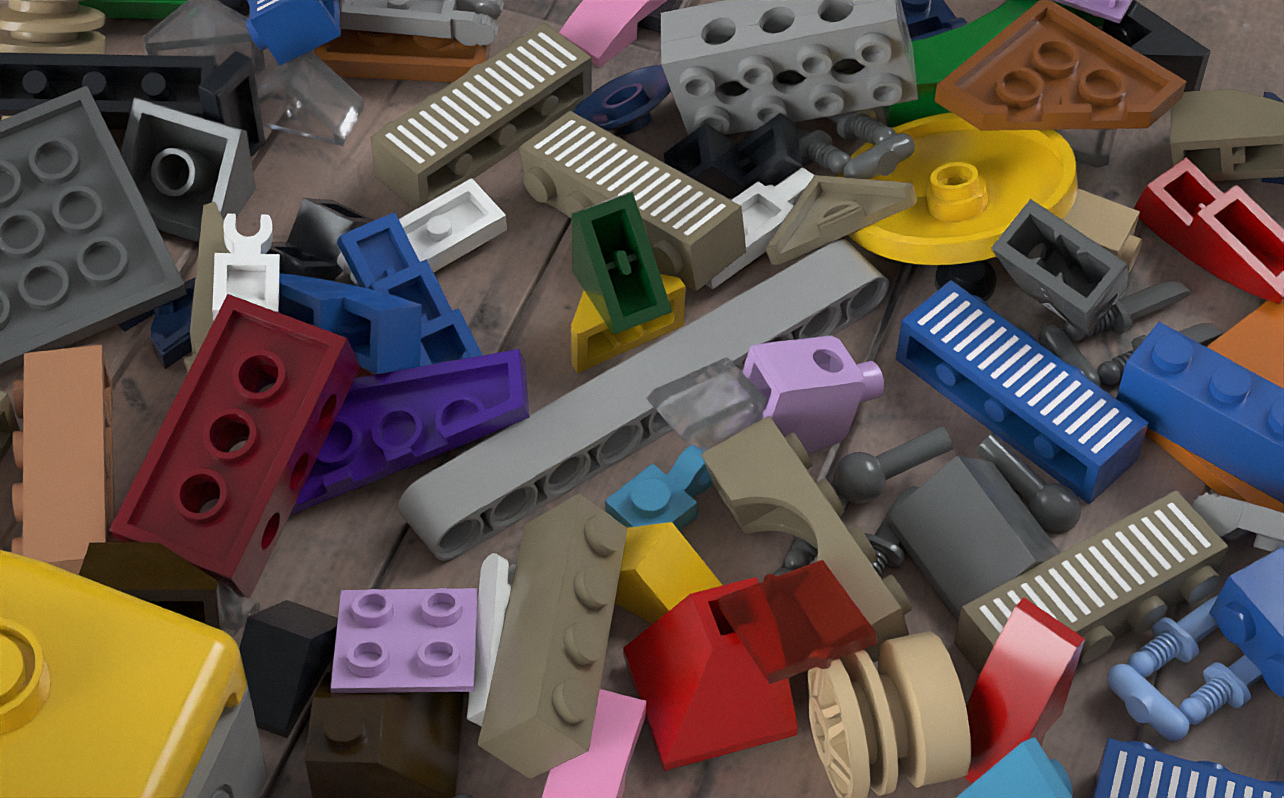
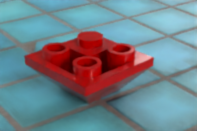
[623,577,798,771]

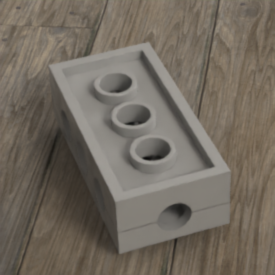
[661,0,918,135]

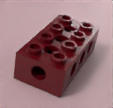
[109,294,360,601]

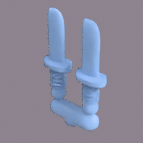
[1107,596,1263,741]

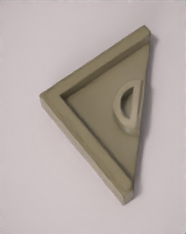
[765,175,917,265]

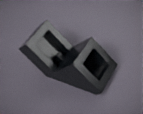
[663,113,803,199]
[265,198,375,281]

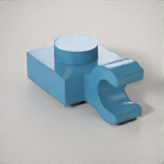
[605,441,713,531]

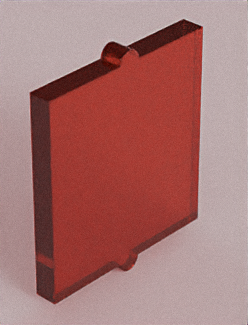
[718,560,878,685]

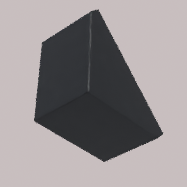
[239,600,338,738]

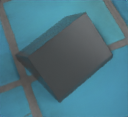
[121,98,256,242]
[885,455,1060,622]

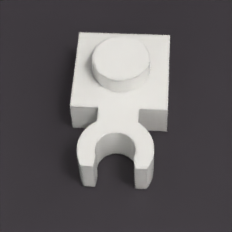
[212,213,280,322]

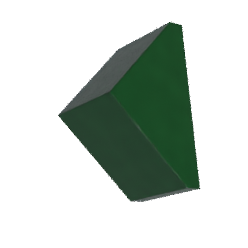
[571,192,672,334]

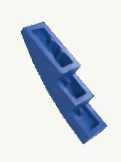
[336,212,483,449]

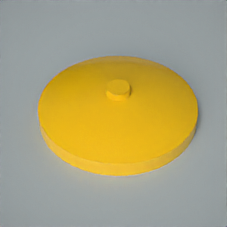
[837,113,1078,265]

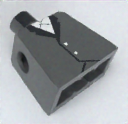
[991,199,1128,335]

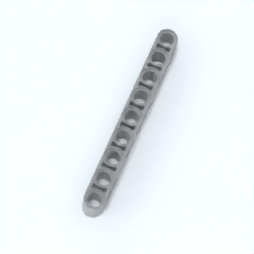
[398,239,889,561]

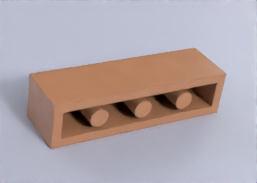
[12,345,116,575]

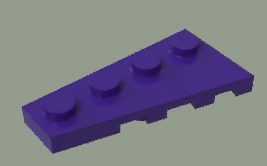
[290,349,530,515]

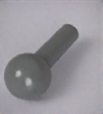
[833,426,954,504]
[976,433,1081,534]

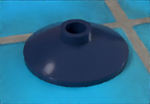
[573,65,671,135]

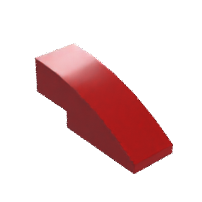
[1133,157,1284,305]
[964,597,1085,783]

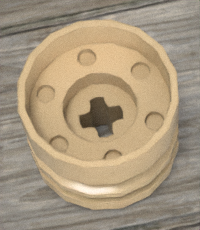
[0,0,105,54]
[808,631,971,798]

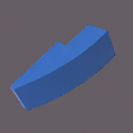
[278,273,422,374]

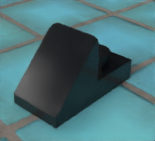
[1102,0,1211,92]

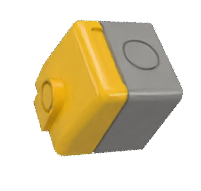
[0,550,268,798]

